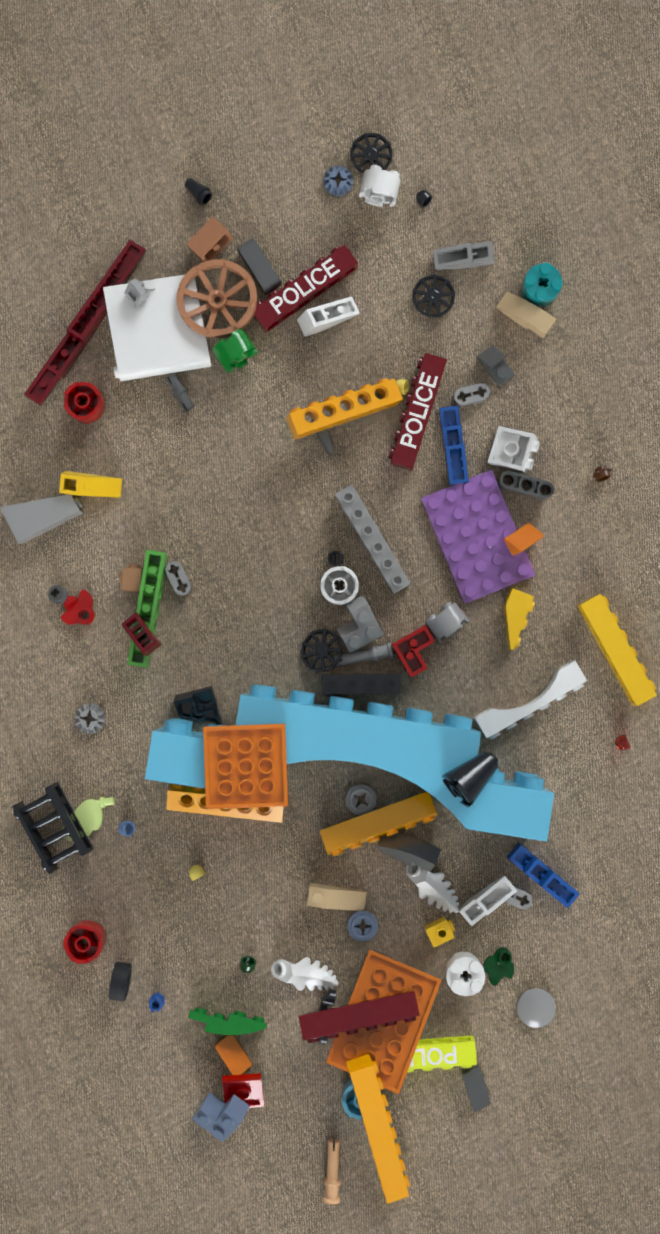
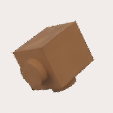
[119,564,143,592]

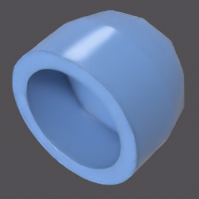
[118,820,135,837]

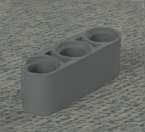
[237,238,282,295]
[498,471,554,501]

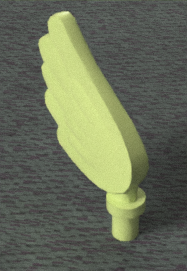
[61,797,115,841]

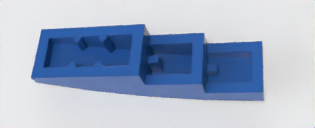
[439,406,469,484]
[506,842,580,908]

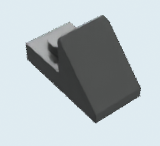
[477,346,515,388]

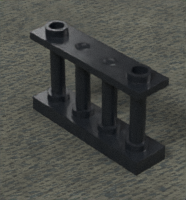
[12,782,94,874]

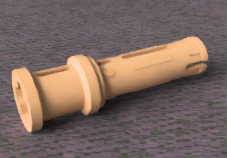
[323,1139,341,1204]

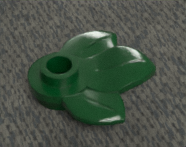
[483,947,514,986]

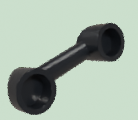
[319,989,337,1045]

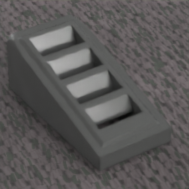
[310,419,334,456]

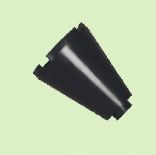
[442,752,499,808]

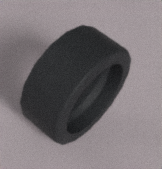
[109,962,132,1002]

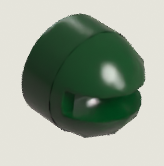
[240,956,256,973]

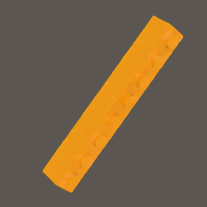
[346,1054,410,1204]

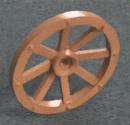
[177,259,258,338]

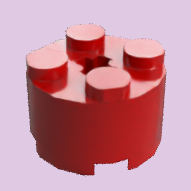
[64,382,106,424]
[63,920,106,964]

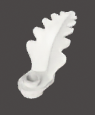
[406,863,460,913]
[271,957,339,991]

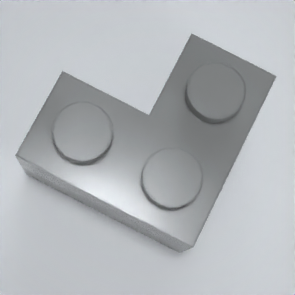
[337,596,384,653]

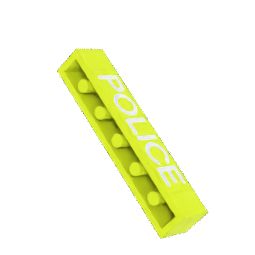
[407,1035,477,1073]

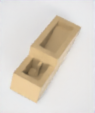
[496,292,556,338]

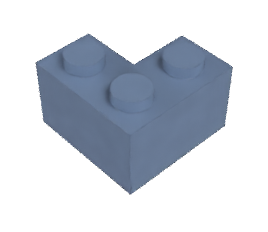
[192,1092,250,1142]

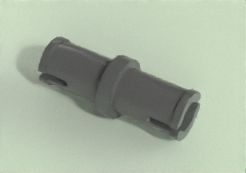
[165,373,195,412]

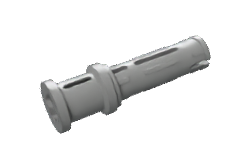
[334,642,394,667]

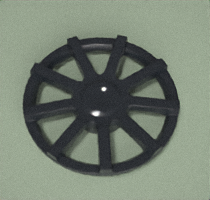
[350,133,393,174]
[412,274,455,317]
[301,629,343,672]

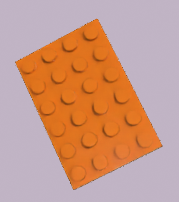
[325,949,442,1094]

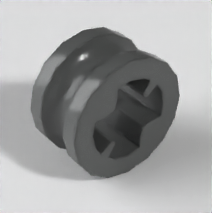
[48,585,68,604]

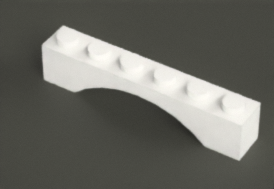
[473,661,587,739]

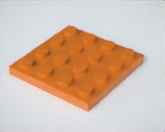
[203,723,288,809]

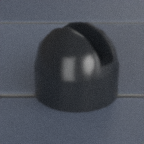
[416,190,433,208]
[328,550,344,566]

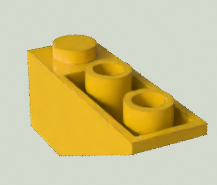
[59,471,122,497]
[503,588,535,651]

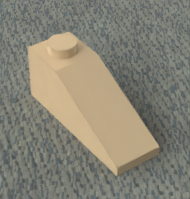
[307,882,367,911]

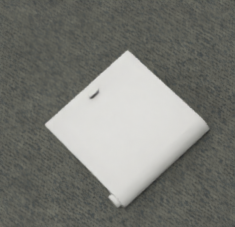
[103,275,211,382]

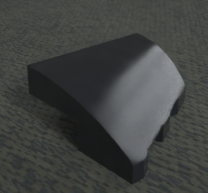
[174,686,222,725]

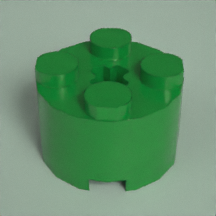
[212,329,258,373]

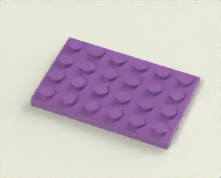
[421,470,535,604]

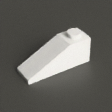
[297,296,360,337]

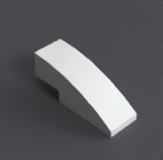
[459,875,517,926]

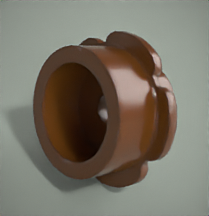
[593,466,611,482]

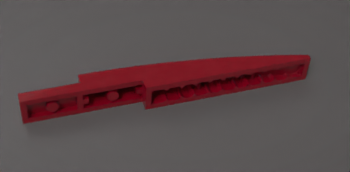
[24,240,146,406]

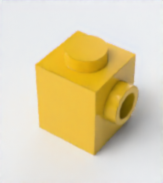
[424,916,456,948]

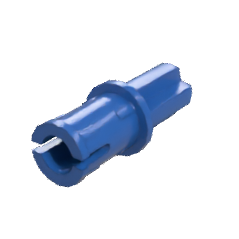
[149,992,165,1012]

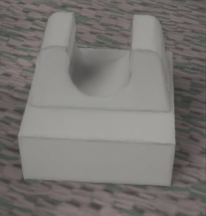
[124,278,151,308]

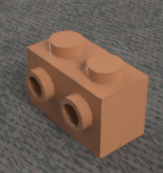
[186,216,234,262]

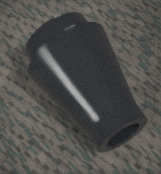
[184,178,212,205]

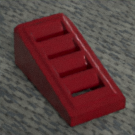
[121,612,162,656]

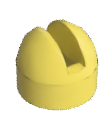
[396,379,410,395]
[189,865,206,881]

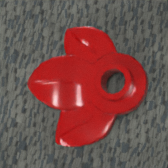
[60,589,95,625]

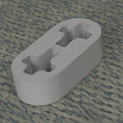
[453,383,490,407]
[165,561,192,596]
[505,885,532,909]

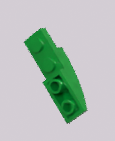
[188,1007,268,1035]

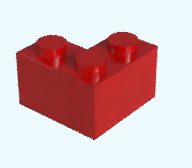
[391,625,435,678]

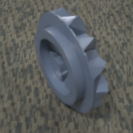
[323,165,353,196]
[347,910,378,942]

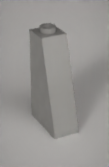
[0,494,83,544]

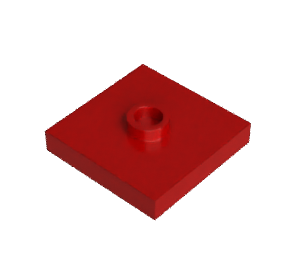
[222,1073,264,1108]

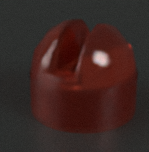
[615,734,631,751]

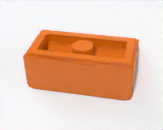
[503,523,544,556]
[214,1035,253,1075]

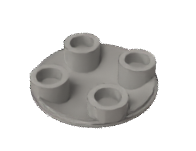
[517,988,556,1028]

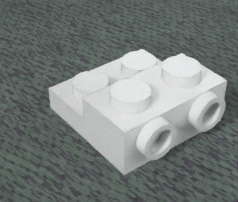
[488,426,540,474]

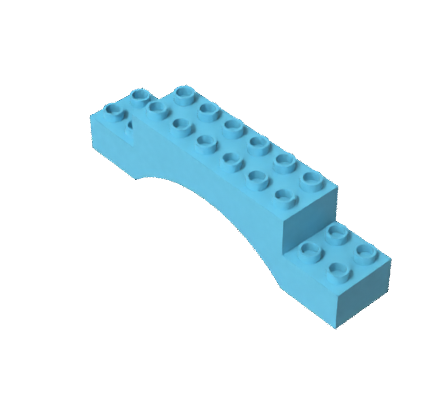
[145,684,554,842]

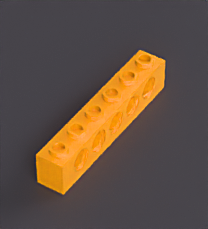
[286,378,403,440]
[166,783,284,823]

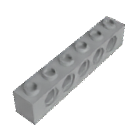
[335,484,411,595]

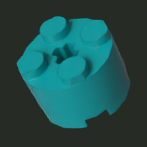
[521,262,563,307]

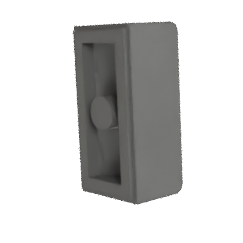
[461,1065,491,1112]

